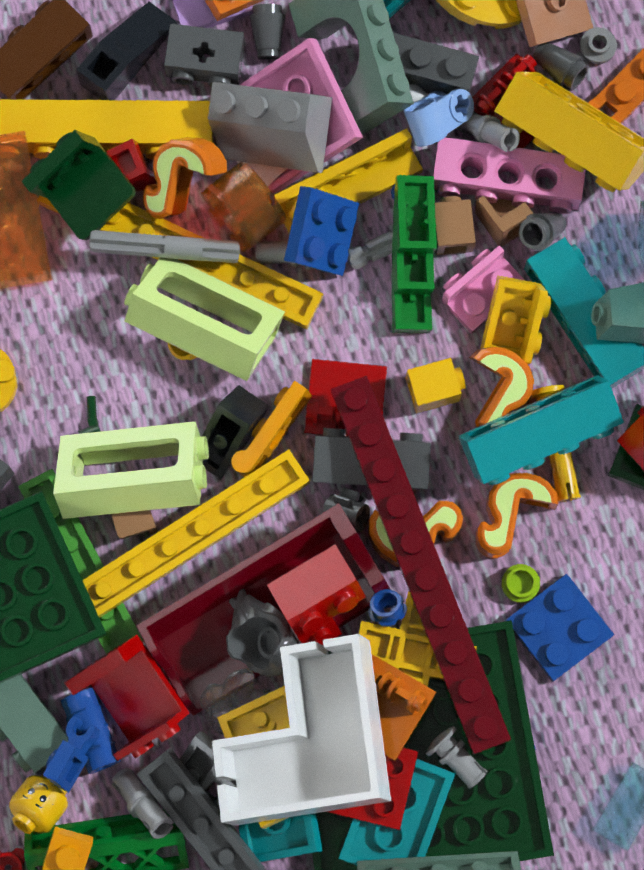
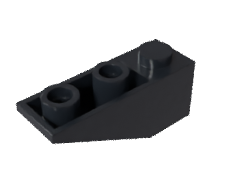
[76,1,178,100]

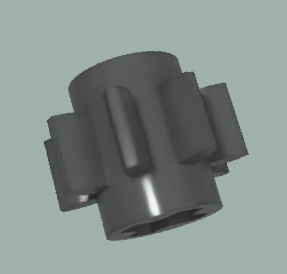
[322,488,370,532]

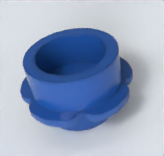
[368,589,407,627]

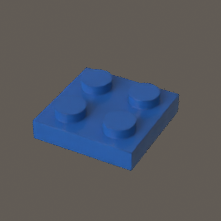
[284,186,359,276]
[505,574,614,682]

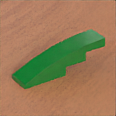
[392,175,437,333]

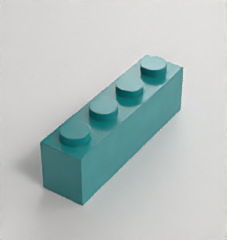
[524,237,644,388]
[458,375,624,485]

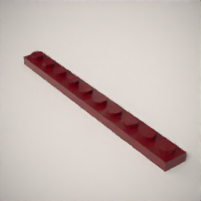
[331,376,511,755]

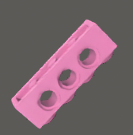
[433,137,586,214]

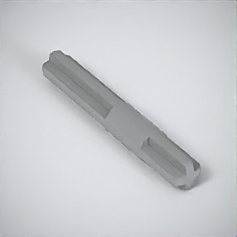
[89,230,240,263]

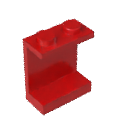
[64,634,190,761]

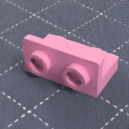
[442,245,524,334]

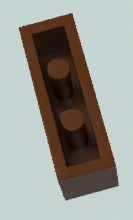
[0,0,93,100]

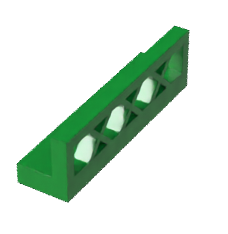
[24,809,189,870]

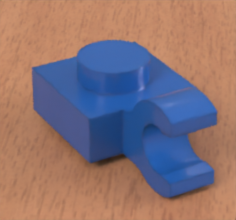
[43,716,100,793]

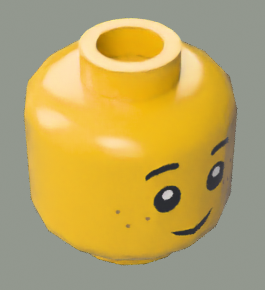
[9,774,68,834]

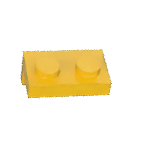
[480,275,551,364]

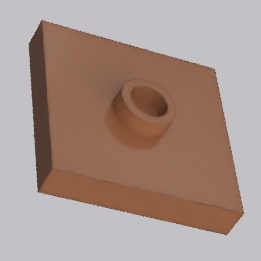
[516,0,593,47]

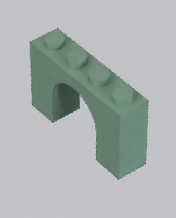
[289,0,414,135]

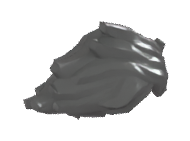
[226,589,297,678]

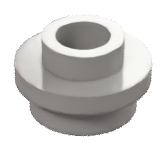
[580,27,617,64]

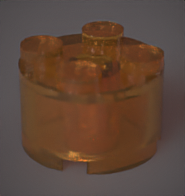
[200,161,287,253]

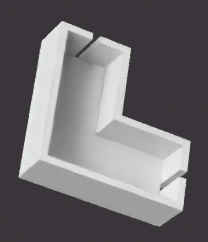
[212,634,391,826]

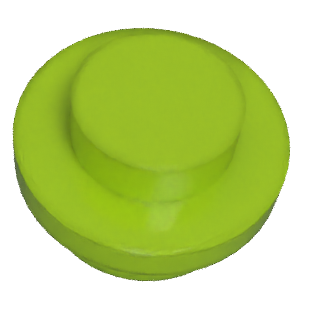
[501,564,540,603]

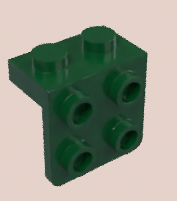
[21,130,136,240]

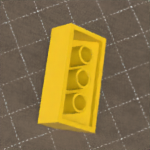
[494,72,644,192]

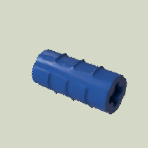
[60,688,121,774]

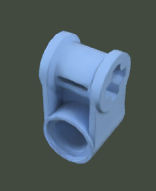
[403,89,474,147]

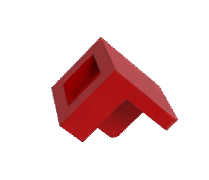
[106,139,157,192]

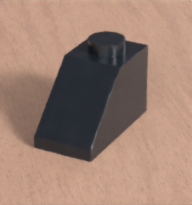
[201,385,270,479]

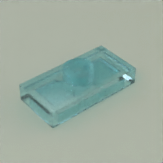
[592,762,644,851]

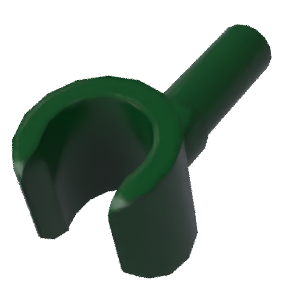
[78,396,101,434]

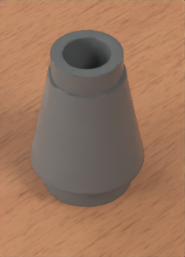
[249,4,286,60]
[532,43,589,90]
[519,212,566,251]

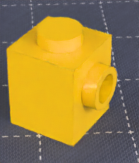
[405,358,466,414]

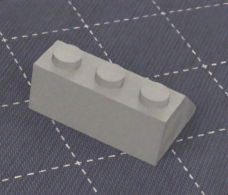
[208,82,332,173]

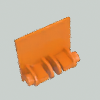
[372,654,437,761]

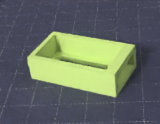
[124,258,285,381]
[53,421,209,519]

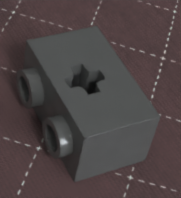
[164,24,245,87]

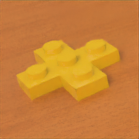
[358,591,477,687]

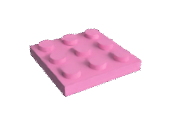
[240,38,363,193]

